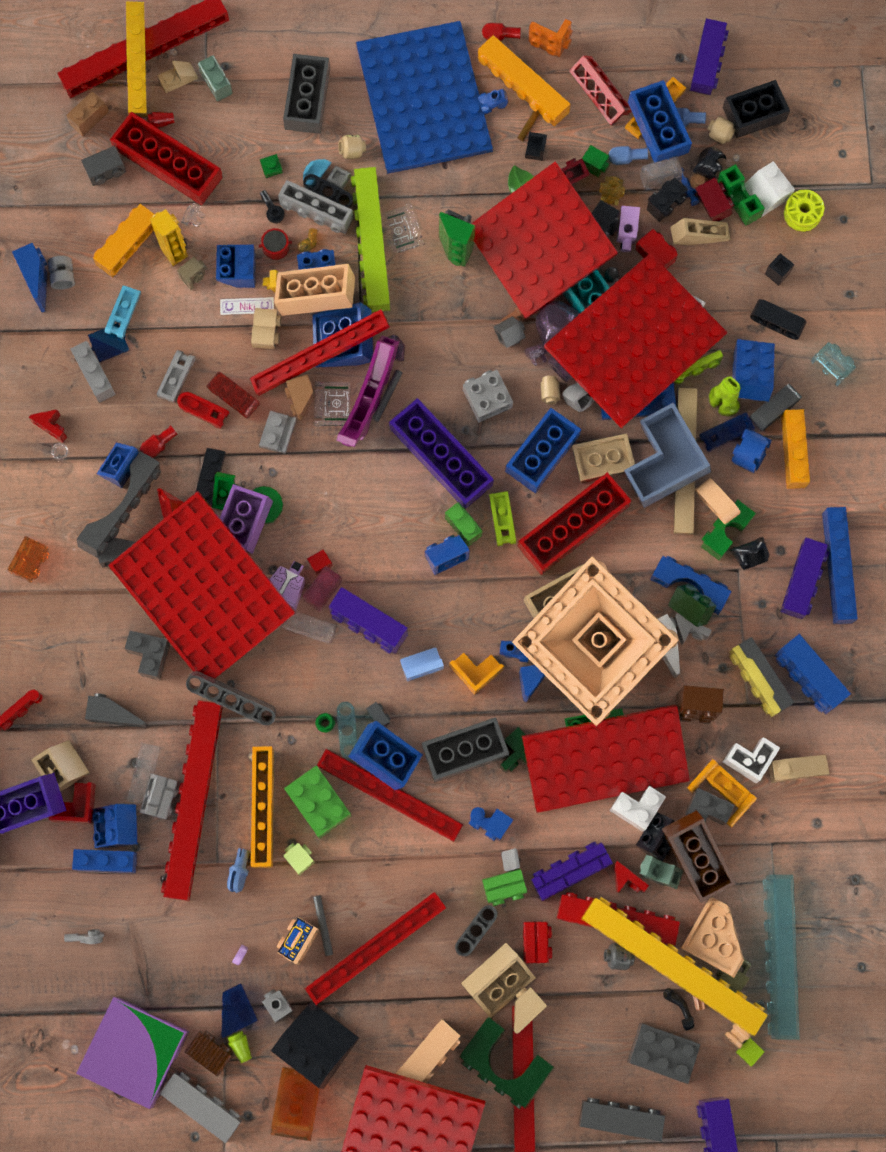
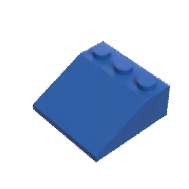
[312,302,373,368]

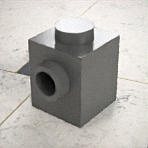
[493,316,526,348]

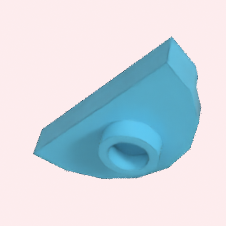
[303,159,332,188]

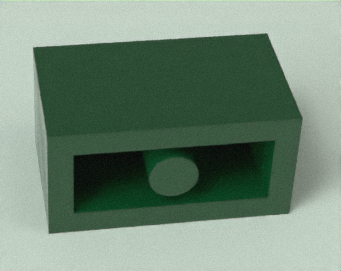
[668,584,717,627]

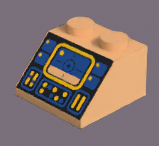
[277,917,320,965]

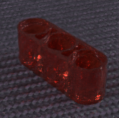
[206,372,260,419]

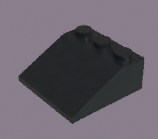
[271,1002,359,1089]

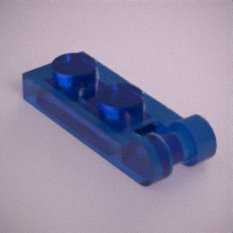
[699,412,755,452]

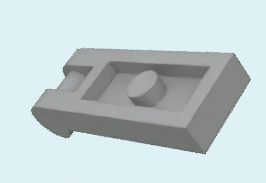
[156,350,196,403]

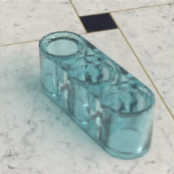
[337,702,358,760]

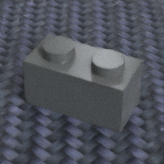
[366,702,390,727]

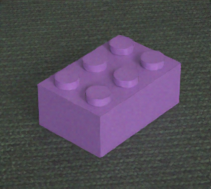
[220,484,273,554]

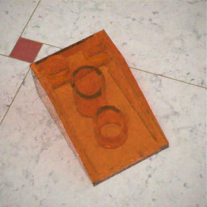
[270,1067,320,1141]

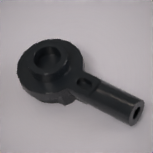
[260,190,285,224]

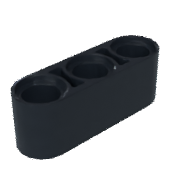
[303,174,353,208]
[750,299,807,340]

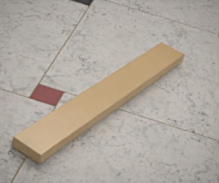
[674,388,697,535]

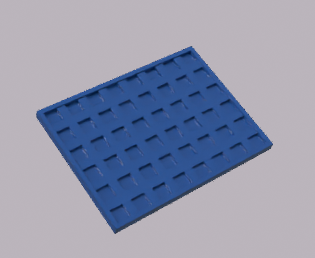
[356,21,493,174]

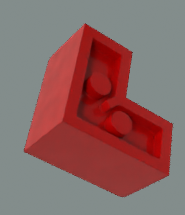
[48,782,96,824]

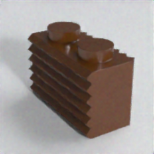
[184,1031,234,1077]

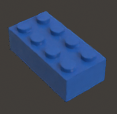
[628,80,692,165]
[505,408,581,494]
[775,634,851,714]

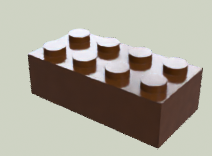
[662,810,736,903]

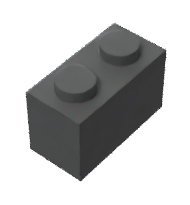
[81,146,126,186]

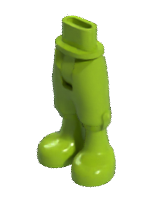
[708,376,741,417]

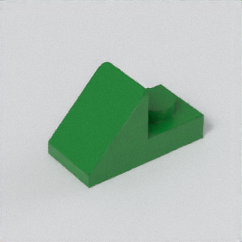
[212,472,237,510]

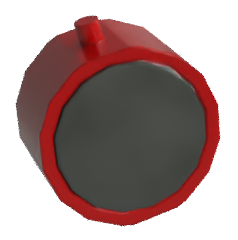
[259,228,292,260]

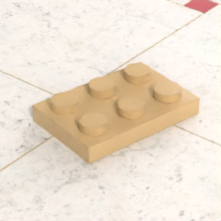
[572,434,635,483]

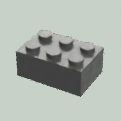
[627,1023,701,1084]

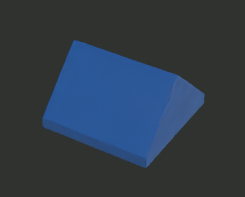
[97,442,139,488]
[519,665,545,703]

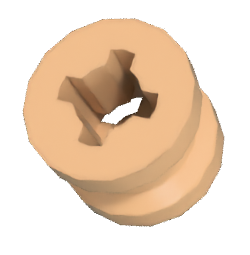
[725,1024,751,1049]

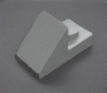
[674,613,712,645]

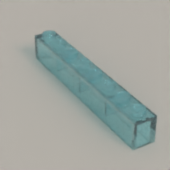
[763,875,800,1040]

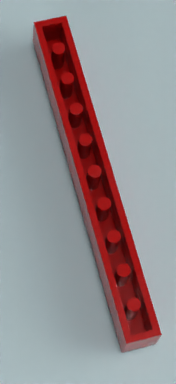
[57,0,229,99]
[161,700,223,901]

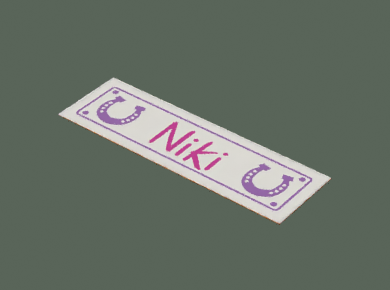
[220,297,274,315]

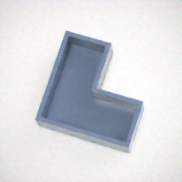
[624,403,711,508]

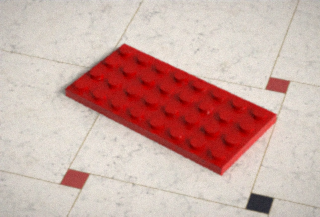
[522,704,690,813]

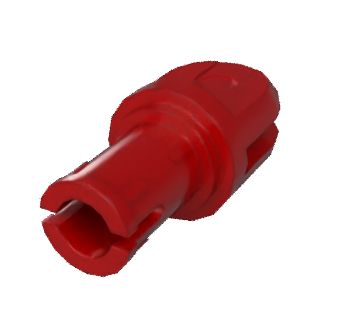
[482,23,521,41]
[140,425,178,458]

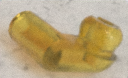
[297,228,318,252]

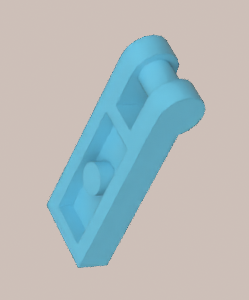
[105,285,141,339]

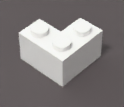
[723,737,780,783]
[609,786,666,832]

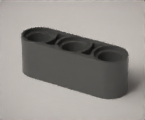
[749,383,802,431]
[455,905,497,957]

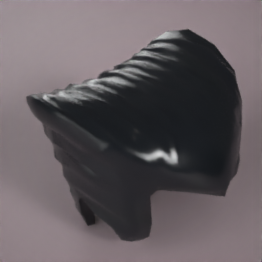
[693,147,726,179]
[729,537,770,570]

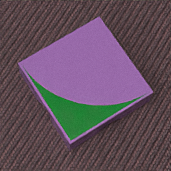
[76,997,190,1109]

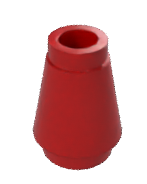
[147,112,175,129]

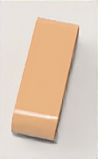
[695,478,741,525]

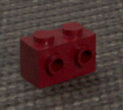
[561,158,590,184]
[695,177,734,222]

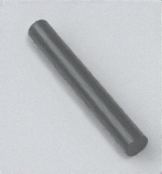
[372,370,403,422]
[313,895,333,956]

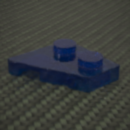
[221,983,259,1038]

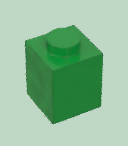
[582,145,610,178]

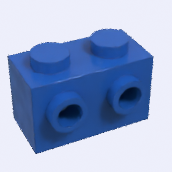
[297,249,335,270]

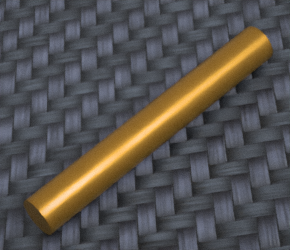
[517,111,540,141]

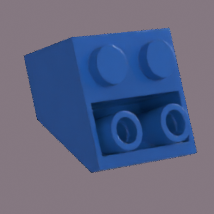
[216,244,256,288]
[93,804,138,848]

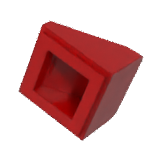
[307,550,333,575]

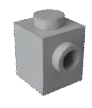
[262,989,294,1022]

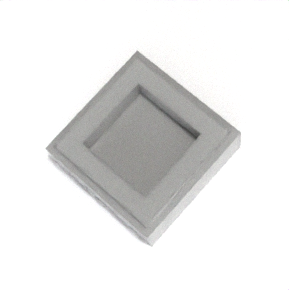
[326,165,351,189]

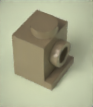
[177,257,207,290]

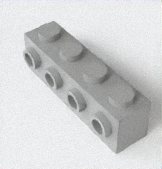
[278,180,353,234]

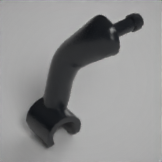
[663,988,694,1031]

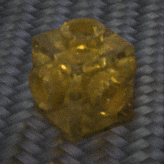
[599,176,626,206]

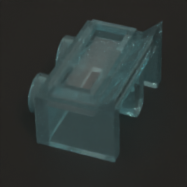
[810,342,856,387]

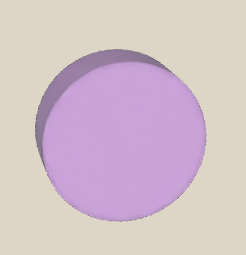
[232,945,248,965]

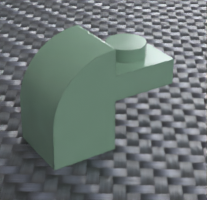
[640,855,683,889]

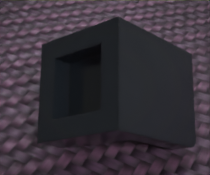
[525,132,547,161]
[765,253,795,286]

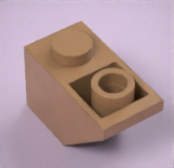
[284,374,314,421]

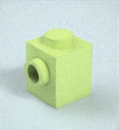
[283,843,315,875]

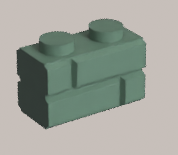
[198,55,233,101]

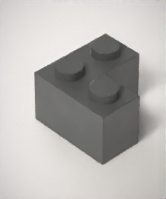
[125,630,170,681]
[683,788,735,825]

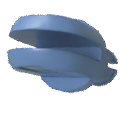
[677,108,706,127]
[608,146,648,165]
[227,848,250,893]

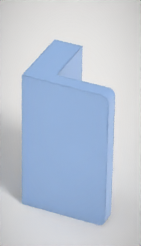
[400,648,444,682]

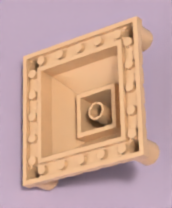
[512,556,679,726]

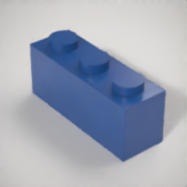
[72,849,138,873]

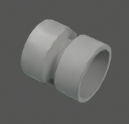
[48,256,75,290]

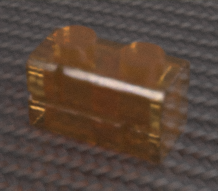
[7,536,49,583]

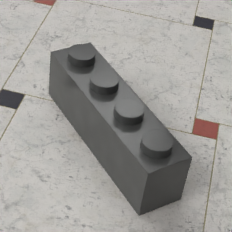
[579,1097,665,1142]

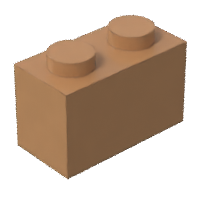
[66,91,109,136]

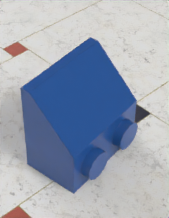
[425,535,470,576]

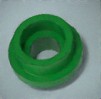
[315,713,335,733]

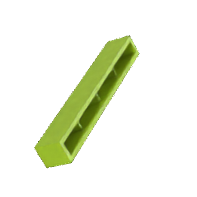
[351,167,390,312]

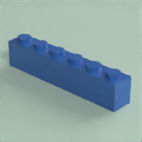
[822,507,858,625]

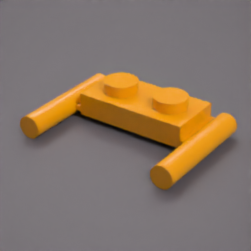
[687,759,757,828]

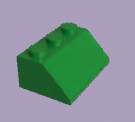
[439,212,475,267]

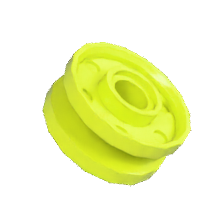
[783,189,825,232]

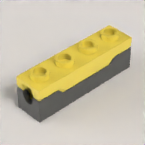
[729,637,795,718]

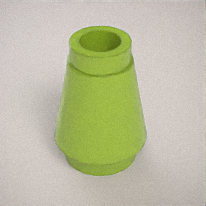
[227,1030,252,1063]

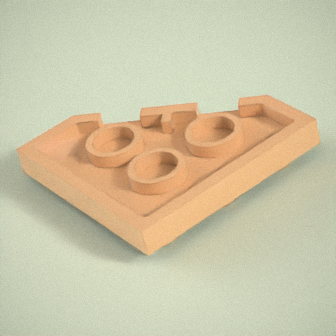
[681,897,744,978]

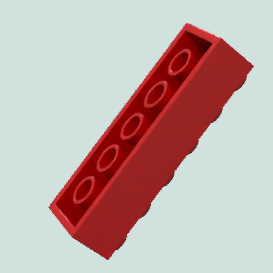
[110,112,223,206]
[517,472,632,575]

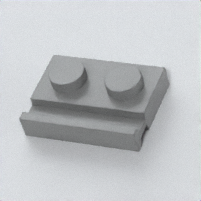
[259,411,297,455]

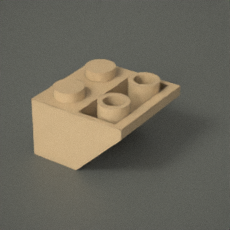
[31,740,90,792]

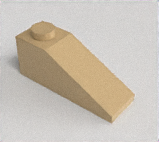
[671,218,730,245]
[768,755,830,783]

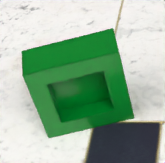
[260,154,283,178]

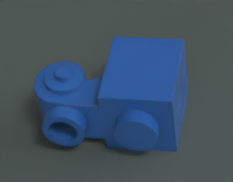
[468,807,513,841]

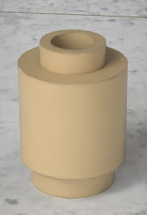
[541,376,560,405]

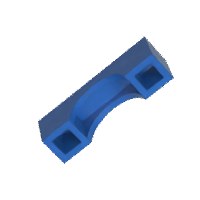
[650,556,731,615]

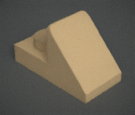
[157,61,198,93]

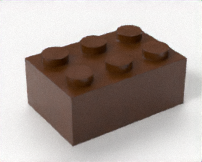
[675,685,724,724]

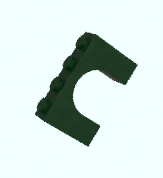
[459,1017,555,1109]

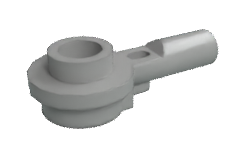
[64,929,104,944]

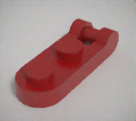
[177,392,230,429]
[0,689,43,731]

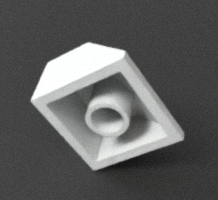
[744,161,795,216]

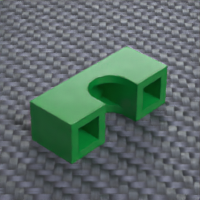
[717,164,765,226]
[701,500,756,561]

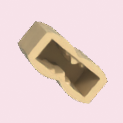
[251,308,281,349]

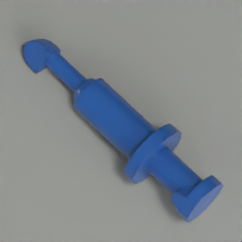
[678,167,699,206]

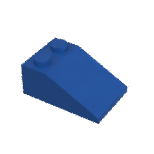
[12,243,48,313]

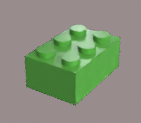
[284,765,351,839]

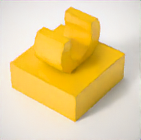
[263,270,278,292]

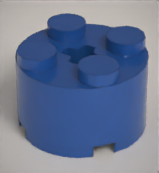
[731,429,772,473]

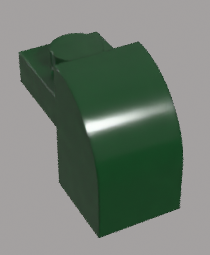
[500,727,527,773]

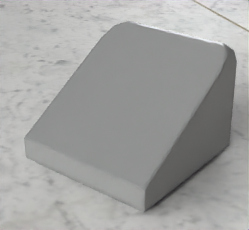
[501,848,520,872]

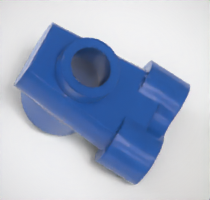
[478,88,508,115]
[499,640,528,663]

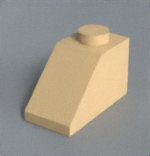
[513,987,547,1034]

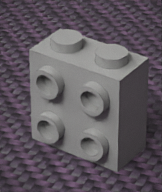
[463,370,513,423]

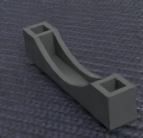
[77,451,161,558]

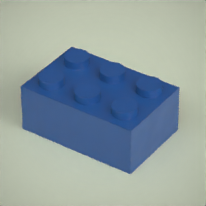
[732,339,775,402]
[348,721,423,790]

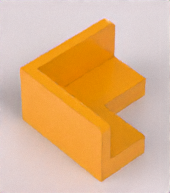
[449,653,504,695]

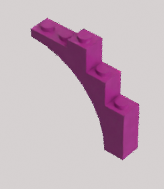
[336,335,400,447]

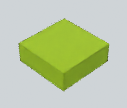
[735,1038,764,1067]

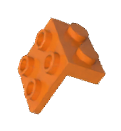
[528,19,573,57]

